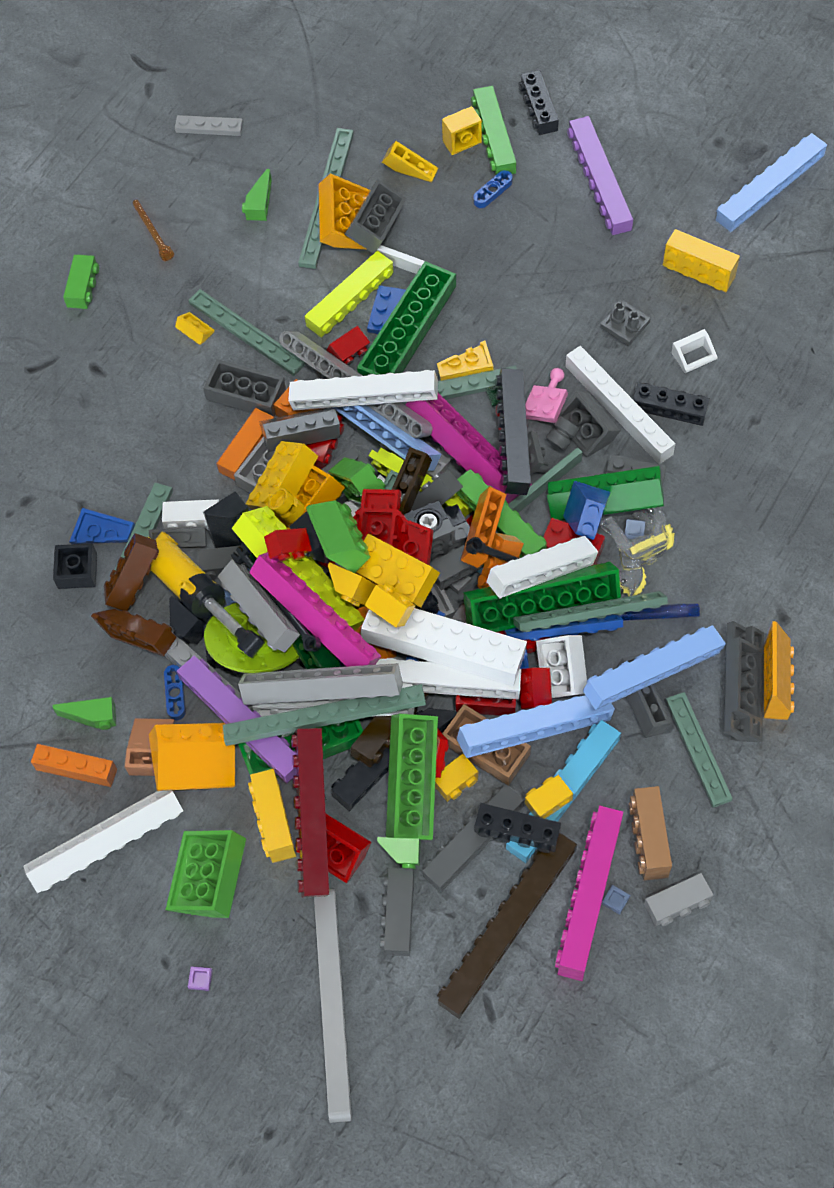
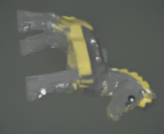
[600,507,675,597]

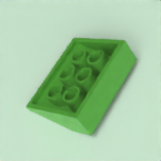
[165,830,246,918]

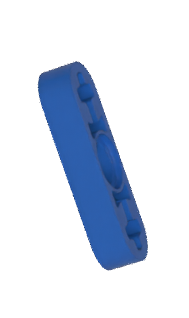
[474,170,512,208]
[164,665,186,721]

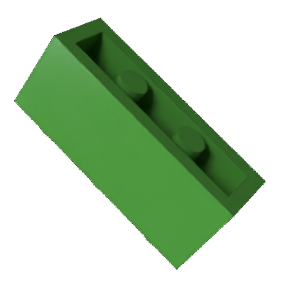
[63,254,99,309]

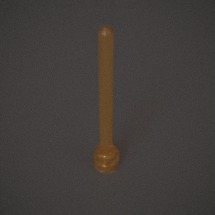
[133,200,174,261]

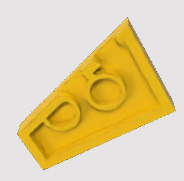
[437,340,493,381]

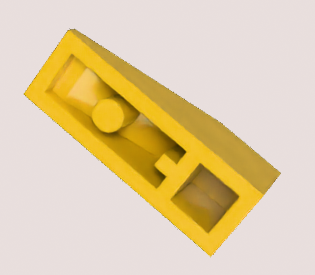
[382,141,438,182]

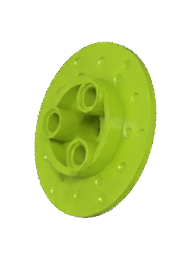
[204,603,299,673]

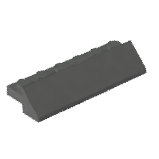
[724,621,764,742]

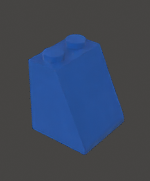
[563,481,610,540]

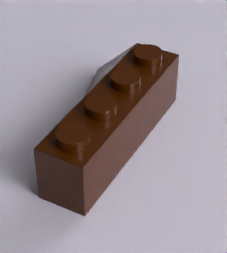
[104,533,159,611]
[91,609,177,656]

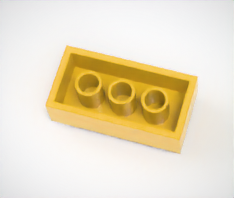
[663,229,740,292]
[246,441,318,520]
[356,534,440,607]
[248,769,296,863]

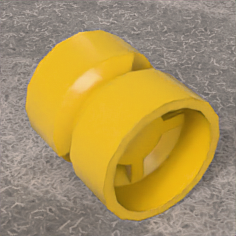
[268,488,304,523]

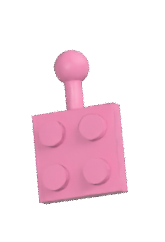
[525,368,568,423]

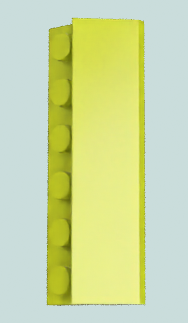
[368,448,473,517]

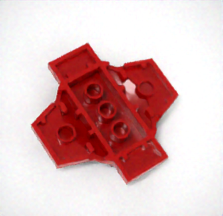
[318,489,434,605]

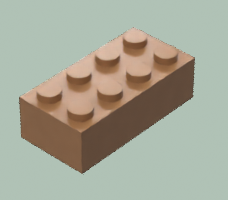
[443,704,531,786]
[628,786,672,880]

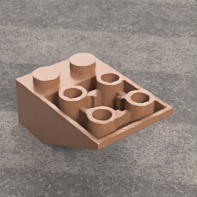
[125,718,174,776]

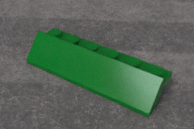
[547,466,664,521]

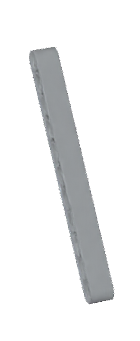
[279,331,433,438]
[314,889,352,1123]

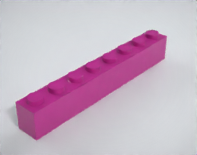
[249,552,381,667]

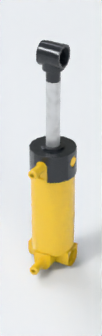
[148,531,265,658]

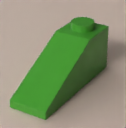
[242,169,272,221]
[53,697,116,730]

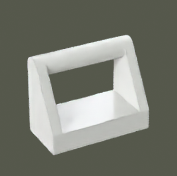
[671,329,717,373]

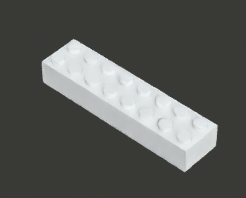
[361,608,527,687]

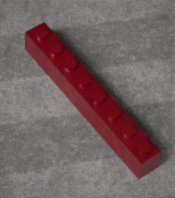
[291,728,329,898]

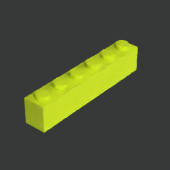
[304,251,393,338]

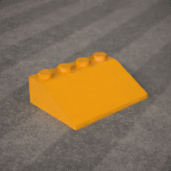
[319,173,370,250]
[279,465,345,529]
[764,621,794,720]
[149,723,235,791]

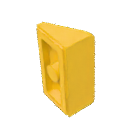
[175,312,215,345]

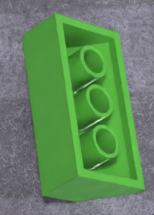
[306,500,370,573]

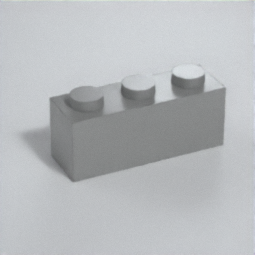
[644,873,713,927]

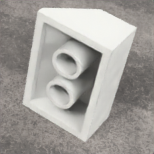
[536,635,587,699]

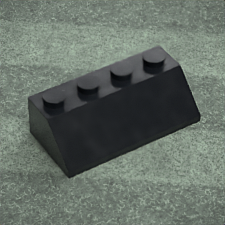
[203,491,249,548]

